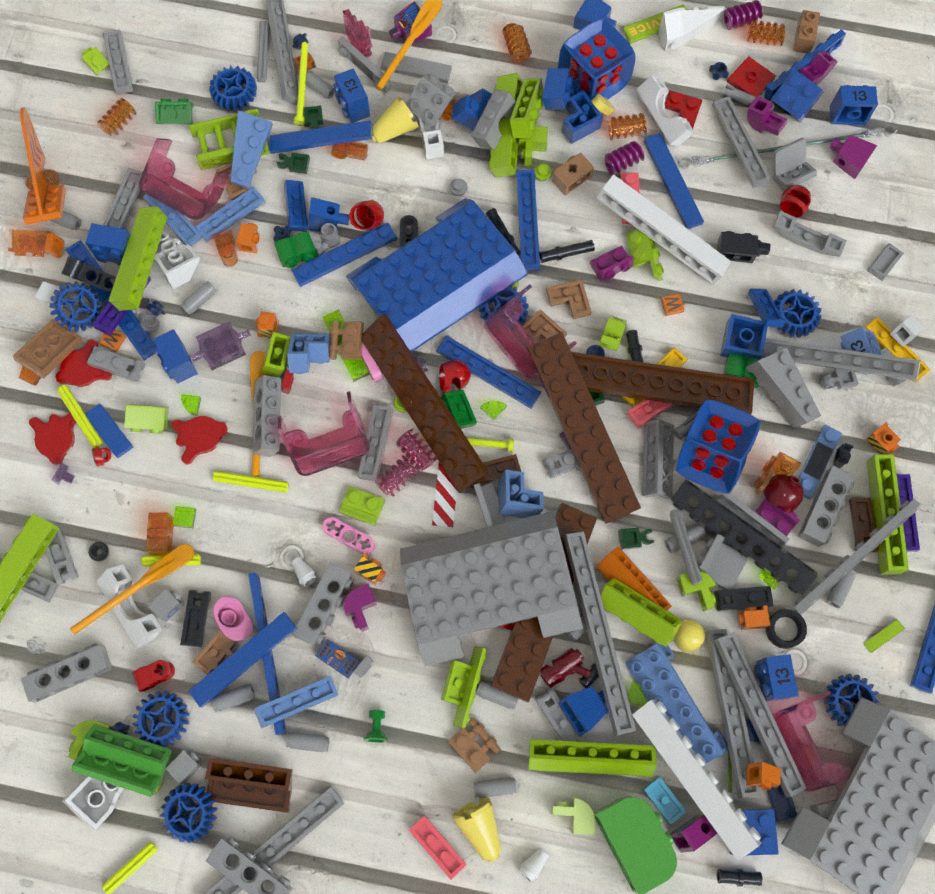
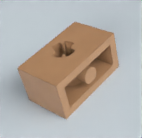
[793,10,820,54]
[552,153,594,196]

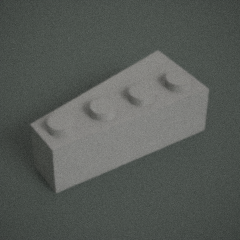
[746,347,821,428]

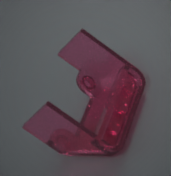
[139,138,231,220]
[484,284,577,378]
[278,391,370,476]
[772,691,855,792]

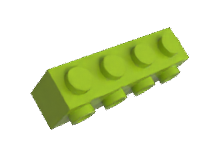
[510,78,544,139]
[601,578,683,647]

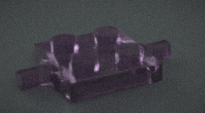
[190,321,251,370]

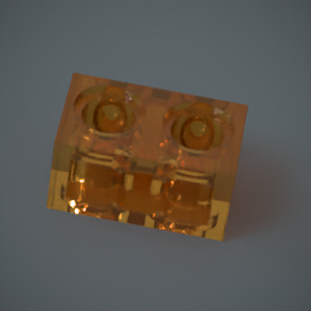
[146,512,174,555]

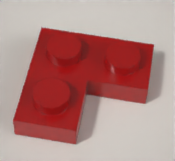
[665,90,702,129]

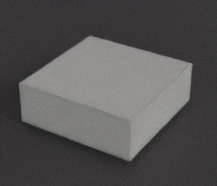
[353,656,374,678]

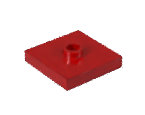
[727,56,776,97]

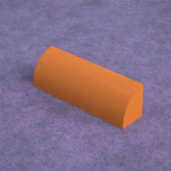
[596,546,672,610]

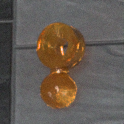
[25,169,60,190]

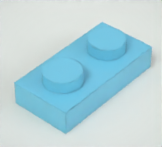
[643,777,687,825]

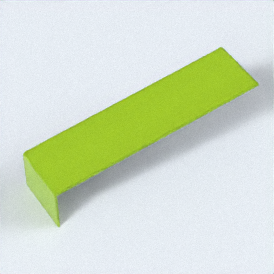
[863,619,905,653]
[728,749,737,794]

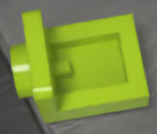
[81,46,109,75]

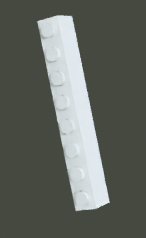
[596,174,732,285]
[632,699,761,861]

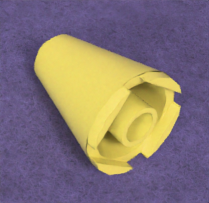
[372,97,419,144]
[452,797,502,862]

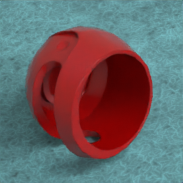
[780,185,811,218]
[349,199,384,230]
[439,360,471,394]

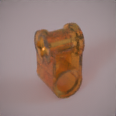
[213,230,238,267]

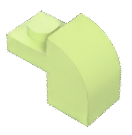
[551,798,595,835]

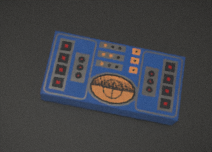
[315,639,360,679]

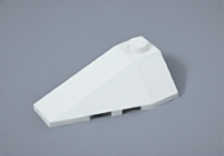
[658,6,726,51]
[154,231,200,290]
[62,776,124,830]

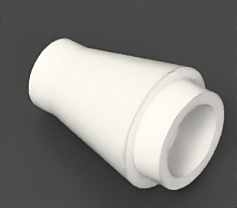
[291,557,317,587]
[519,848,549,882]

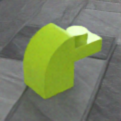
[518,126,548,166]
[599,315,627,352]
[676,571,716,612]
[68,720,113,760]

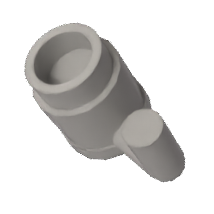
[315,223,340,255]

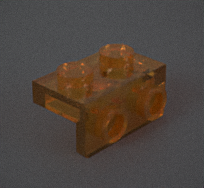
[8,229,51,257]

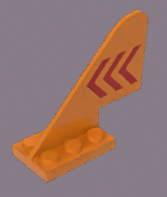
[20,107,66,225]

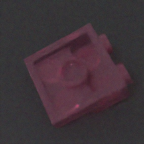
[343,9,373,58]

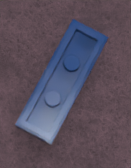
[284,180,308,232]
[748,288,785,327]
[85,403,133,458]

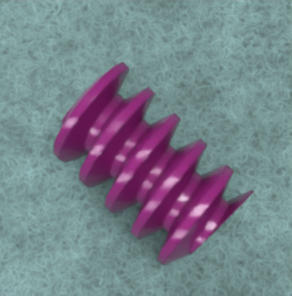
[724,0,763,30]
[605,141,645,176]

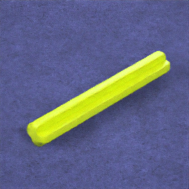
[57,385,103,448]
[213,471,289,493]

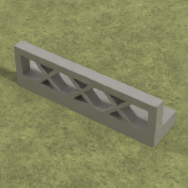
[642,419,674,499]
[474,483,506,527]
[709,493,789,558]

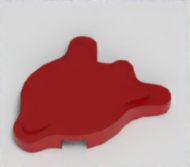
[56,339,112,387]
[29,412,76,465]
[171,416,228,465]

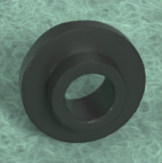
[88,542,109,562]

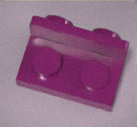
[590,246,634,281]
[755,498,800,536]

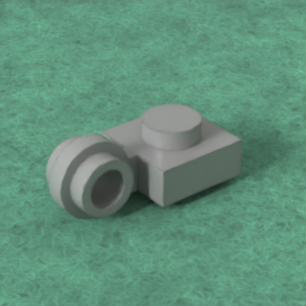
[820,369,859,390]

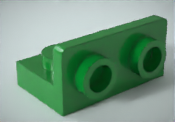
[155,98,194,124]
[440,389,477,429]

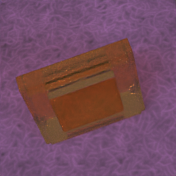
[293,53,316,71]
[19,365,41,386]

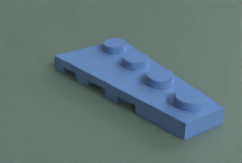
[231,110,273,189]

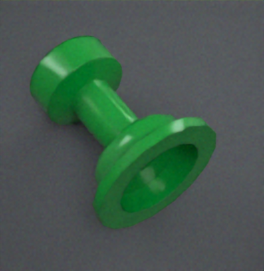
[363,710,388,743]

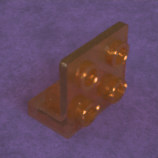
[754,452,801,495]

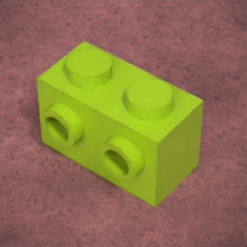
[261,332,291,378]
[124,404,169,434]

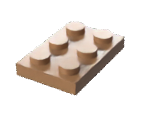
[13,319,83,379]

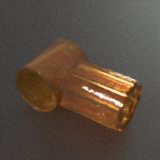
[331,142,368,161]

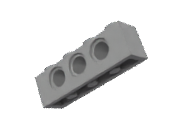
[252,375,281,457]
[798,465,854,547]
[292,563,354,647]
[21,644,113,703]
[206,836,293,894]

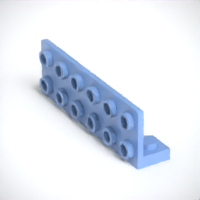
[626,644,728,763]

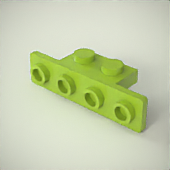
[626,229,664,281]
[441,646,486,728]

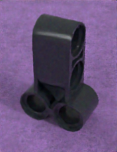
[61,256,116,292]

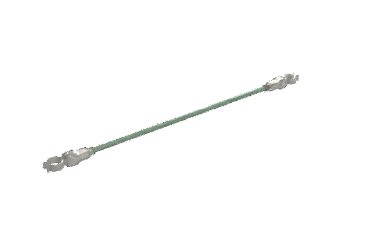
[678,125,898,169]

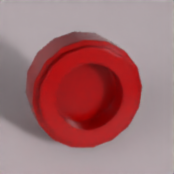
[92,447,112,467]

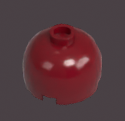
[763,474,804,512]

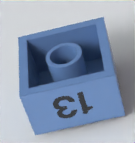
[840,327,883,375]

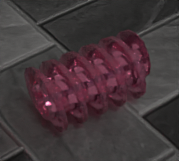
[396,429,438,471]
[375,455,417,497]

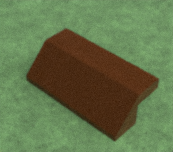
[205,757,293,813]

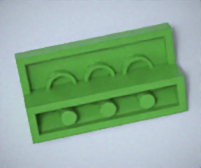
[72,724,172,797]

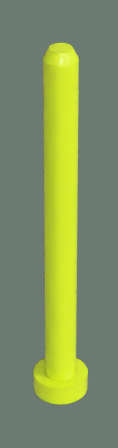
[293,42,308,125]
[422,436,514,452]

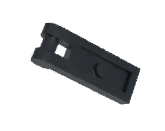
[714,586,774,612]
[180,590,211,648]

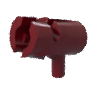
[540,648,591,688]

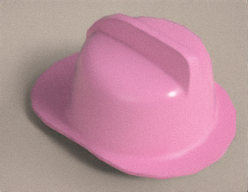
[213,597,253,641]

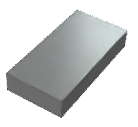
[867,243,904,281]

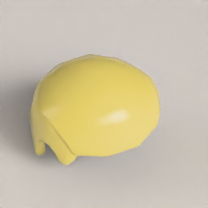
[674,619,705,652]

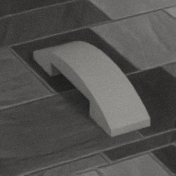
[773,211,847,257]

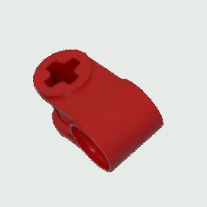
[132,660,175,692]

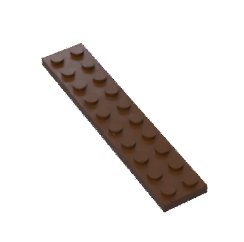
[362,314,489,493]
[527,332,641,524]
[572,352,754,414]
[490,503,597,703]

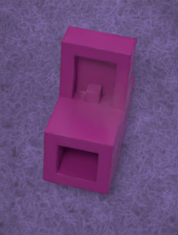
[799,51,838,85]
[747,96,787,136]
[344,584,377,632]

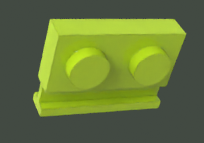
[339,486,385,526]

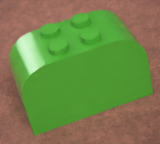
[594,797,677,894]

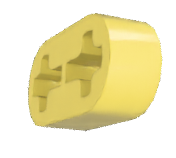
[592,94,615,116]

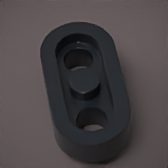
[400,215,418,247]

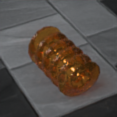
[747,20,785,47]
[502,23,532,63]
[97,98,137,136]
[608,113,647,140]

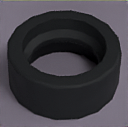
[766,609,807,649]

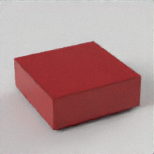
[281,370,294,394]

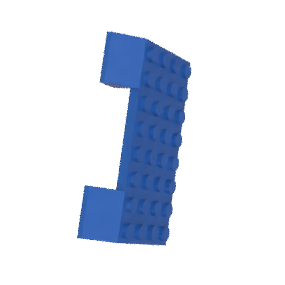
[346,198,528,352]

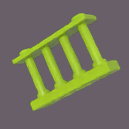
[189,108,270,171]

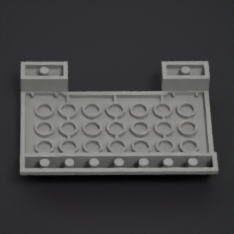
[400,511,583,666]
[781,697,935,894]

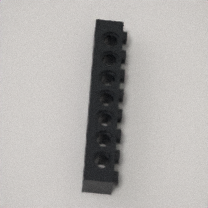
[671,479,818,595]

